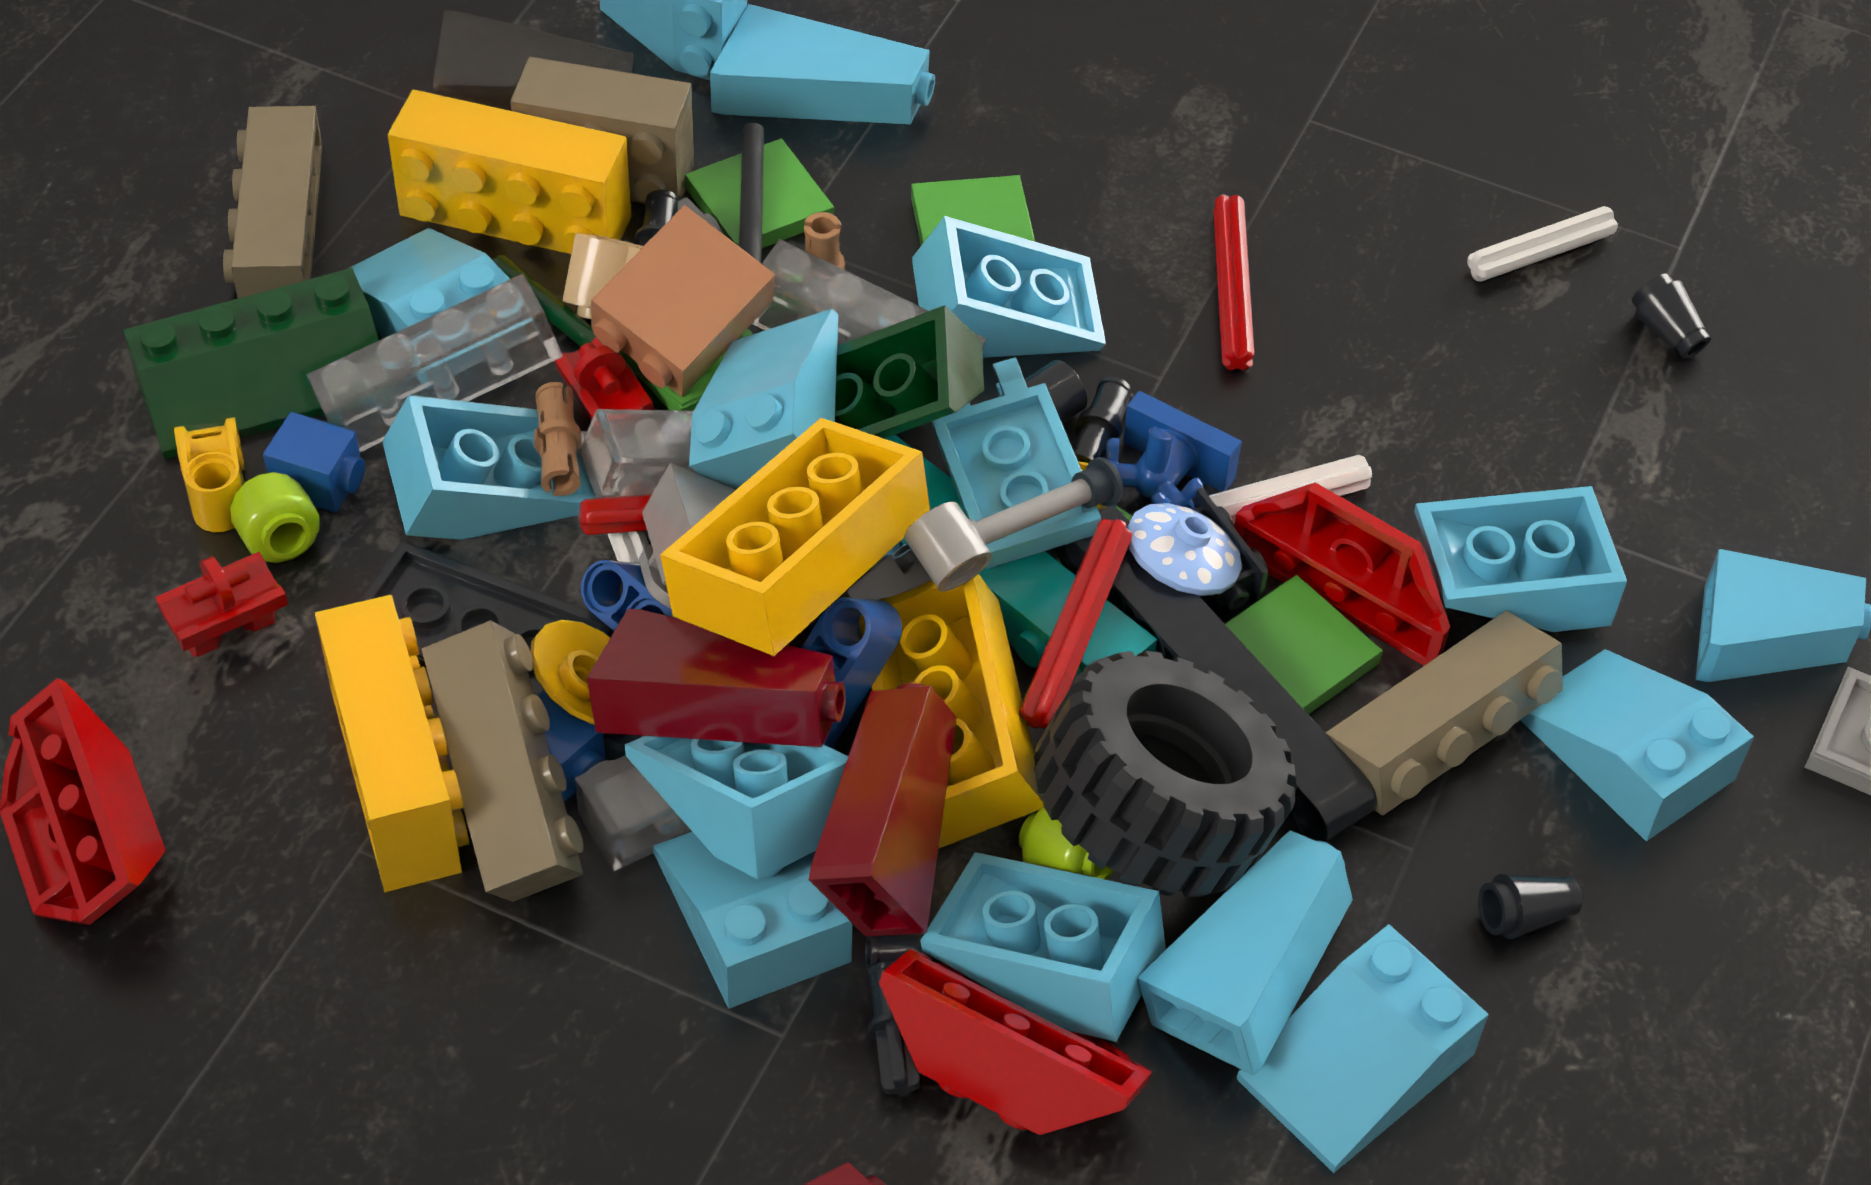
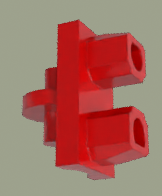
[553,337,655,444]
[155,552,288,657]

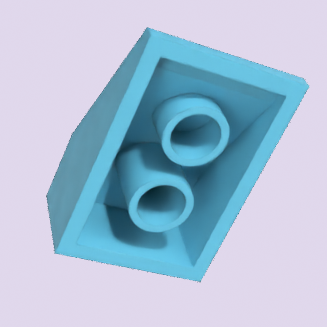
[600,0,747,80]
[912,216,1106,358]
[348,228,523,386]
[689,309,838,489]
[382,395,596,540]
[1414,486,1627,632]
[1521,649,1754,841]
[625,736,848,880]
[653,832,852,1009]
[921,852,1166,1042]
[1237,924,1489,1173]

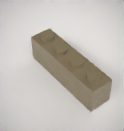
[223,106,323,298]
[1325,610,1563,815]
[421,620,584,902]

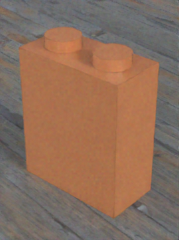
[591,205,776,397]

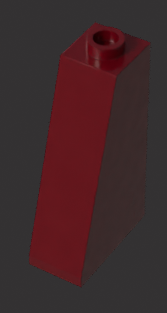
[587,609,845,747]
[808,683,957,936]

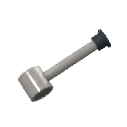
[904,457,1123,592]

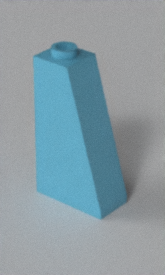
[710,4,935,125]
[1137,830,1353,1075]

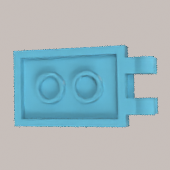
[931,357,1102,569]

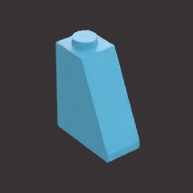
[1696,549,1871,682]

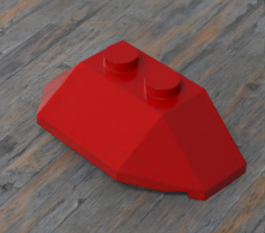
[1234,482,1450,666]
[0,678,166,925]
[879,948,1152,1135]

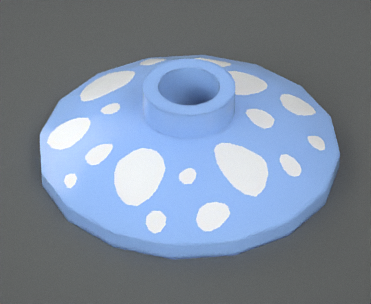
[1127,503,1242,596]

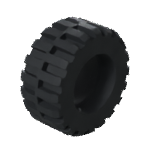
[1034,651,1297,898]

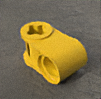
[174,417,245,532]

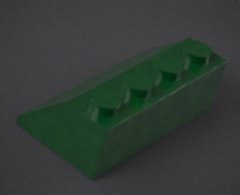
[123,268,394,460]
[834,305,984,439]

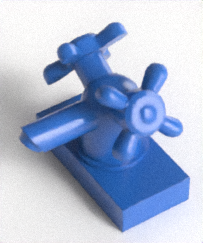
[1103,391,1242,510]

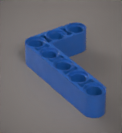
[581,560,902,749]

